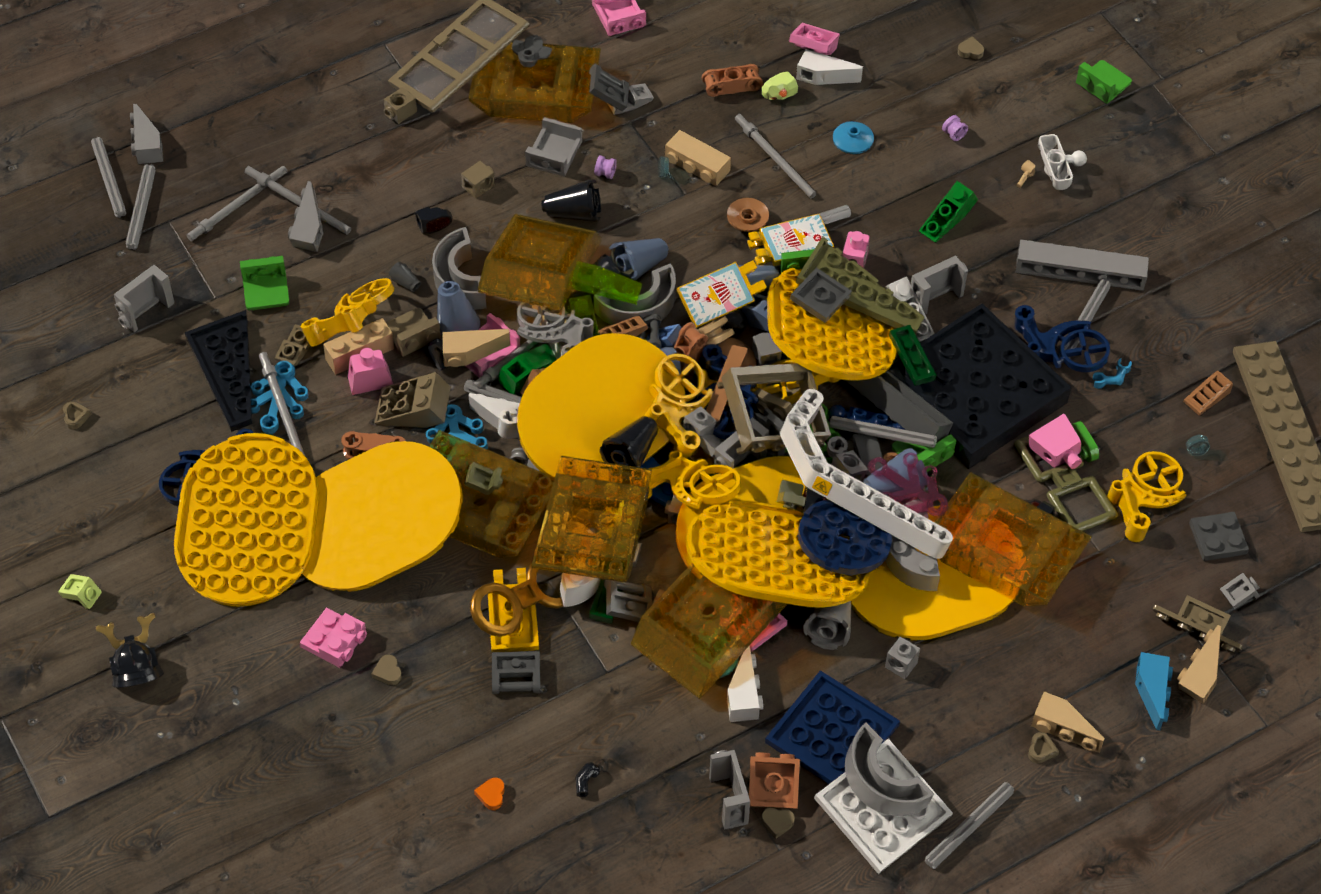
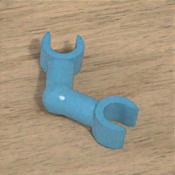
[1093,358,1132,389]

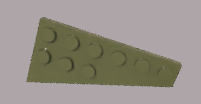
[796,236,924,335]

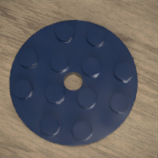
[798,499,892,576]

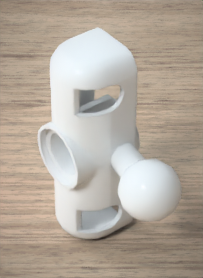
[1038,134,1087,190]

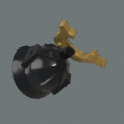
[96,613,164,687]

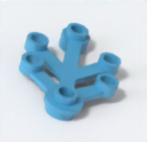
[251,361,309,435]
[426,404,488,480]

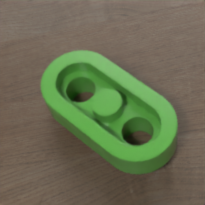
[1071,421,1099,462]

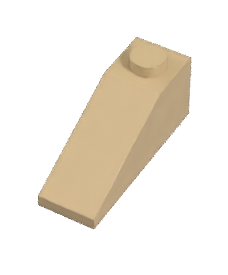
[443,329,510,367]

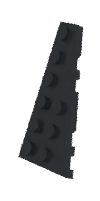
[184,310,252,432]

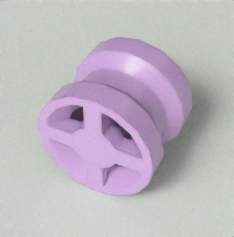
[942,115,968,141]
[594,155,617,179]

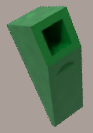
[919,181,978,243]
[498,343,557,395]

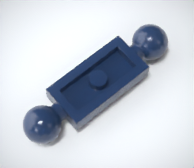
[828,405,906,430]

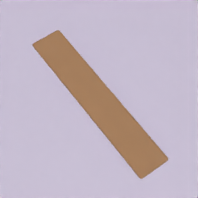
[706,345,748,422]

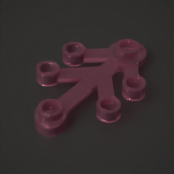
[868,453,948,516]

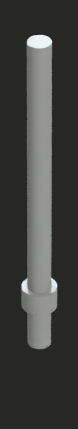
[735,114,816,199]
[187,166,288,241]
[245,166,351,235]
[472,311,569,389]
[259,352,306,457]

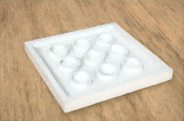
[814,739,953,874]

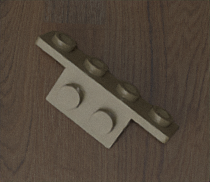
[1153,595,1242,653]

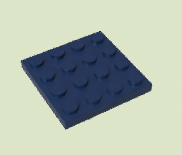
[765,670,900,784]

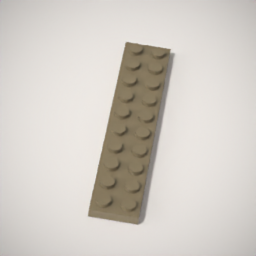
[1233,341,1321,532]

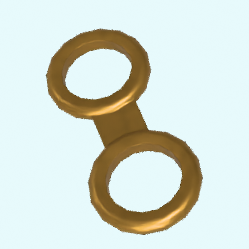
[470,556,572,637]

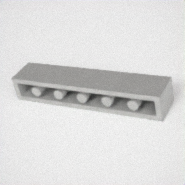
[1015,240,1149,291]

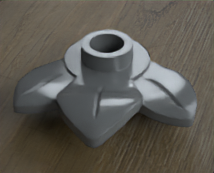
[512,35,552,67]

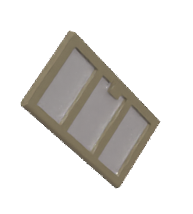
[388,0,530,113]

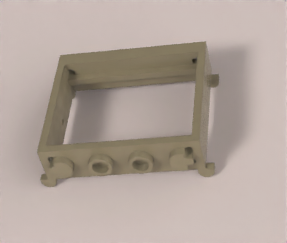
[717,363,831,454]

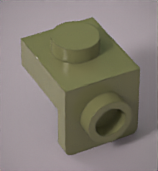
[464,462,503,495]
[776,480,806,510]

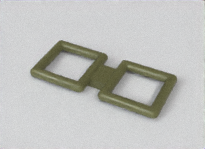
[1014,435,1118,535]

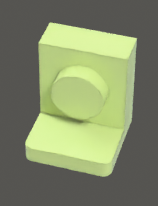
[58,574,102,609]

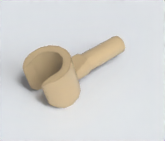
[1017,160,1035,188]

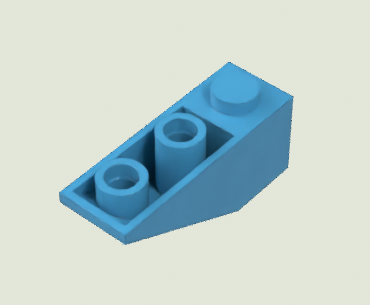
[1135,652,1173,730]

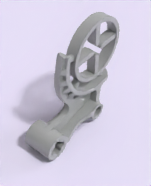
[517,296,594,355]

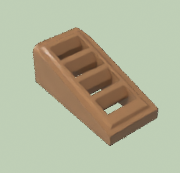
[598,315,648,337]
[1183,371,1233,416]

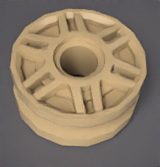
[697,316,735,347]

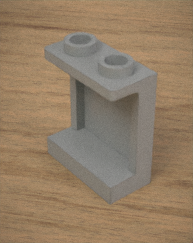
[525,117,582,177]
[911,255,968,315]
[114,265,174,332]
[713,417,769,475]

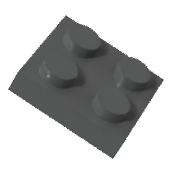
[790,267,852,323]
[1189,512,1249,561]

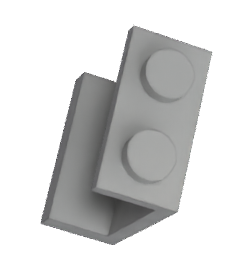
[709,750,750,830]

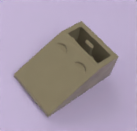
[375,372,451,428]

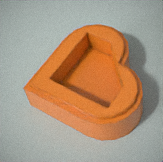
[474,778,505,810]

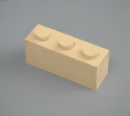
[665,130,731,186]
[323,318,394,375]

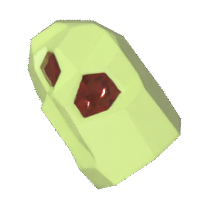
[762,72,798,100]

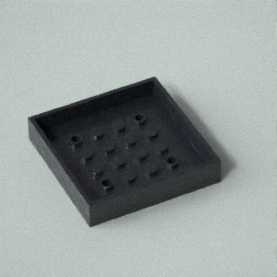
[888,303,1071,469]

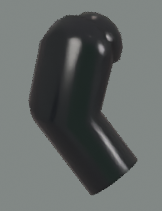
[575,762,600,797]

